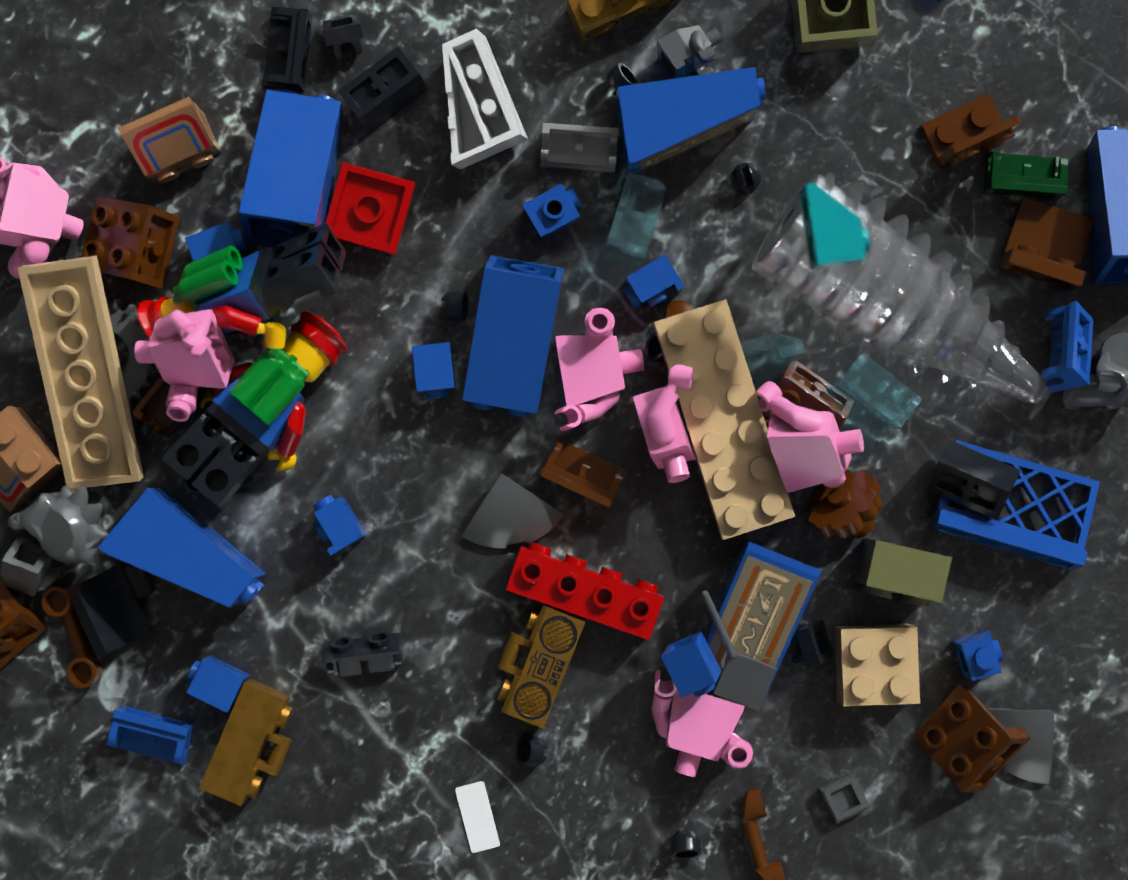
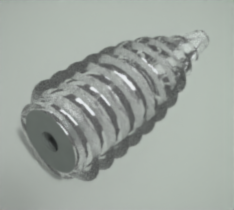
[752,173,1048,404]

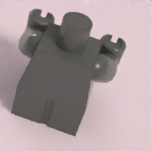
[657,25,722,79]
[1,534,66,598]

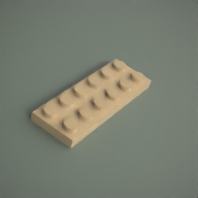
[18,256,144,490]
[653,299,795,540]

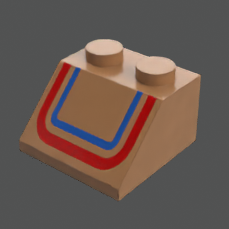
[118,97,221,184]
[0,406,63,513]

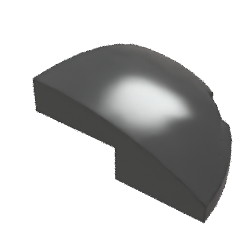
[461,473,565,548]
[987,708,1054,784]

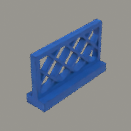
[929,440,1100,571]

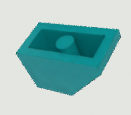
[799,183,870,270]

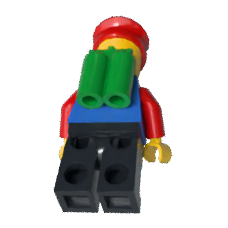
[136,222,346,349]
[161,311,348,510]

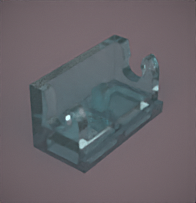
[606,171,667,259]
[836,350,922,429]

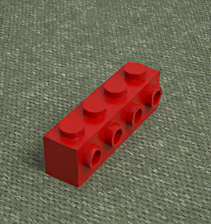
[506,542,664,640]

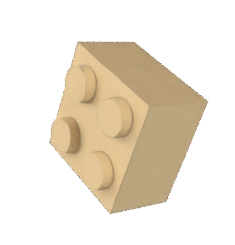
[834,624,920,706]

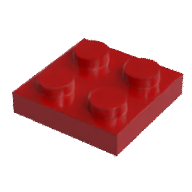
[325,162,416,256]

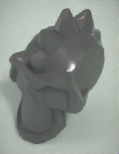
[1062,331,1128,410]
[7,486,109,567]

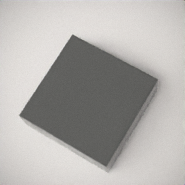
[819,772,870,824]

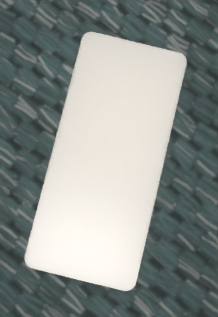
[455,781,500,853]

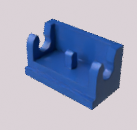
[1041,301,1093,392]
[107,705,196,765]

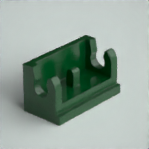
[983,151,1068,199]

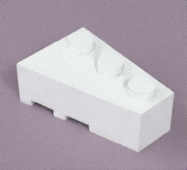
[442,29,528,169]

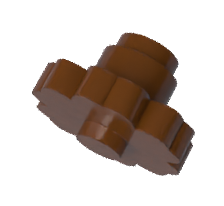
[807,469,883,538]

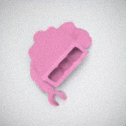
[0,157,84,279]
[555,308,645,431]
[135,310,235,422]
[633,365,696,483]
[756,381,864,493]
[651,671,753,777]

